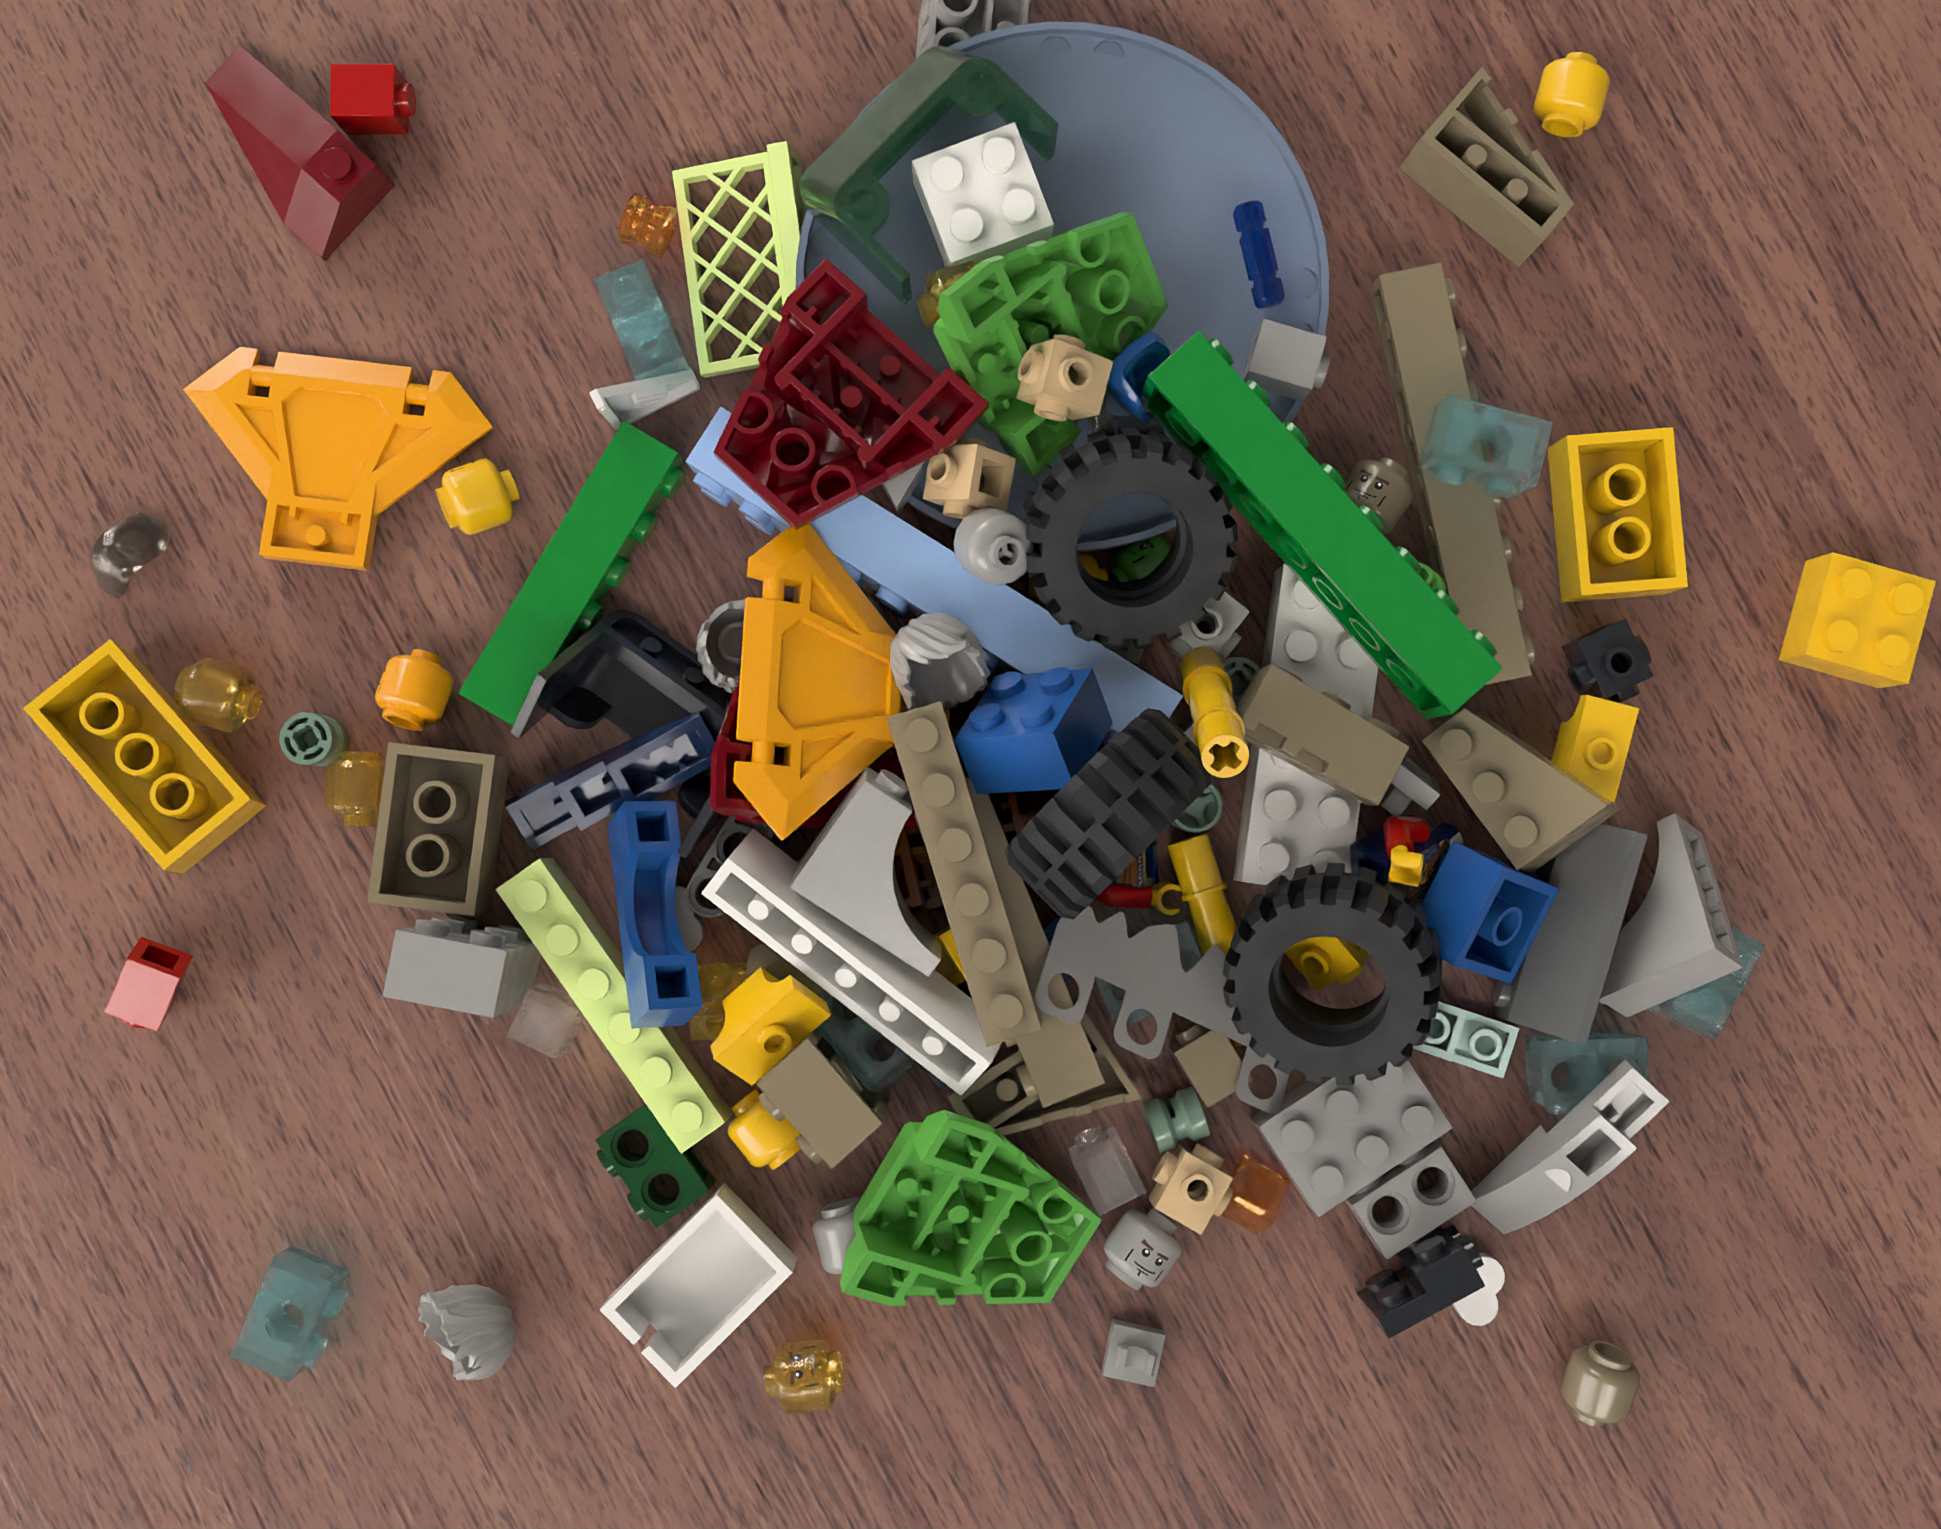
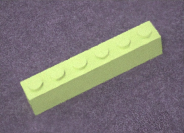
[495,857,733,1154]

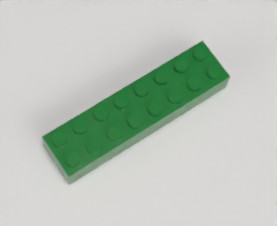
[1139,331,1503,720]

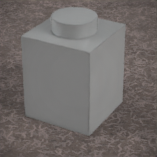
[1242,319,1330,401]

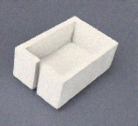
[600,1183,798,1388]

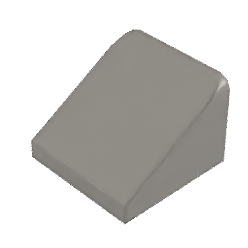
[882,458,930,514]

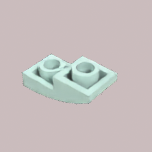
[1413,1001,1520,1078]

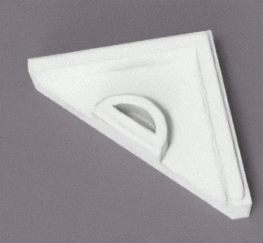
[589,369,701,430]

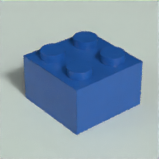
[954,667,1113,794]
[1420,840,1560,984]

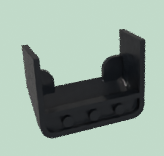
[511,610,733,859]

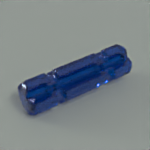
[1233,200,1285,309]

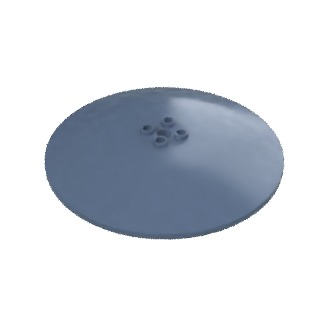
[796,21,1330,553]

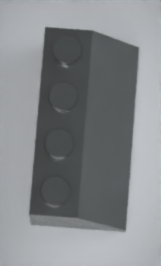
[1491,824,1648,1045]

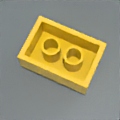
[1547,427,1688,603]

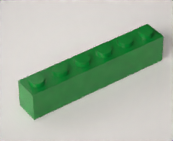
[458,420,686,726]

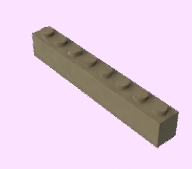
[1368,262,1535,686]

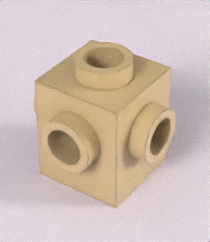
[1016,335,1113,421]
[923,437,1016,520]
[1148,1143,1233,1235]

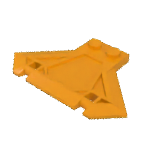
[183,347,493,571]
[733,523,950,841]

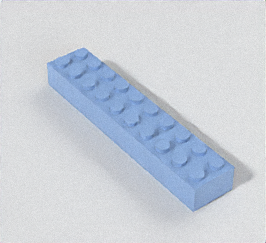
[685,406,1183,746]

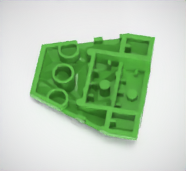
[933,212,1169,477]
[840,1110,1102,1306]

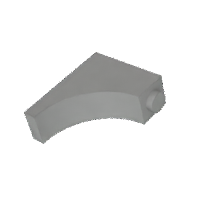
[790,767,941,977]
[1599,813,1743,1017]

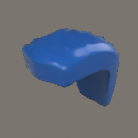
[1107,331,1171,423]

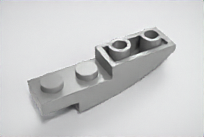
[1471,1059,1670,1234]

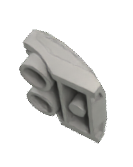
[915,0,1032,65]

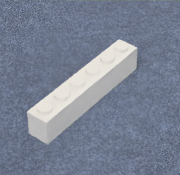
[701,828,1001,1096]

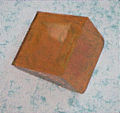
[1221,1155,1290,1235]

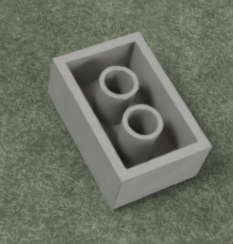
[382,914,541,1018]
[1249,1060,1453,1218]

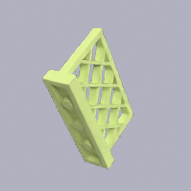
[672,141,807,378]

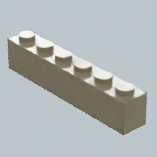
[887,701,1042,1047]
[913,777,1105,1108]

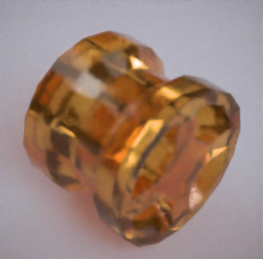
[618,193,678,258]

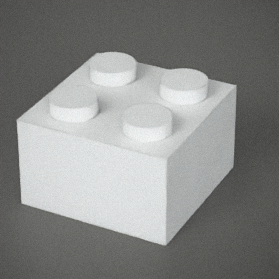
[912,122,1054,282]

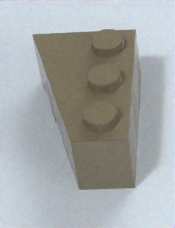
[1399,66,1574,267]
[1236,663,1410,806]
[1422,708,1622,872]
[947,1012,1142,1136]

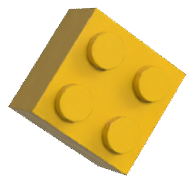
[1779,552,1936,688]

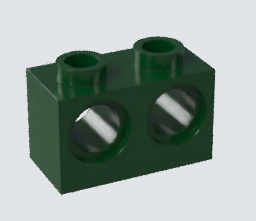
[595,1103,716,1228]

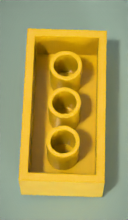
[23,639,267,874]

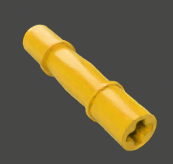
[1180,647,1249,778]
[1167,833,1244,1047]

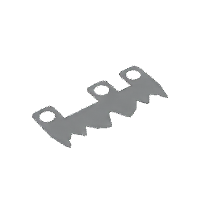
[1034,905,1302,1113]

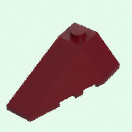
[205,46,395,261]

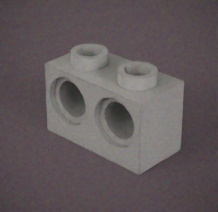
[1345,1141,1476,1260]

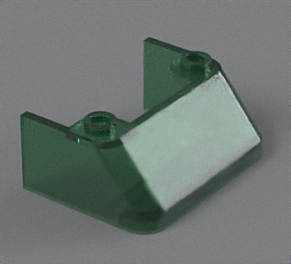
[800,46,1059,305]

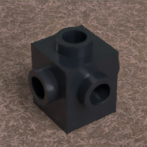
[1561,618,1653,703]

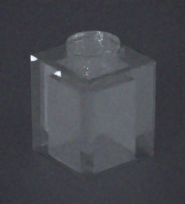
[506,982,585,1059]
[1067,1125,1147,1216]

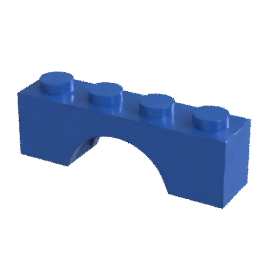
[607,801,703,1029]

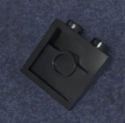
[1356,1224,1485,1339]

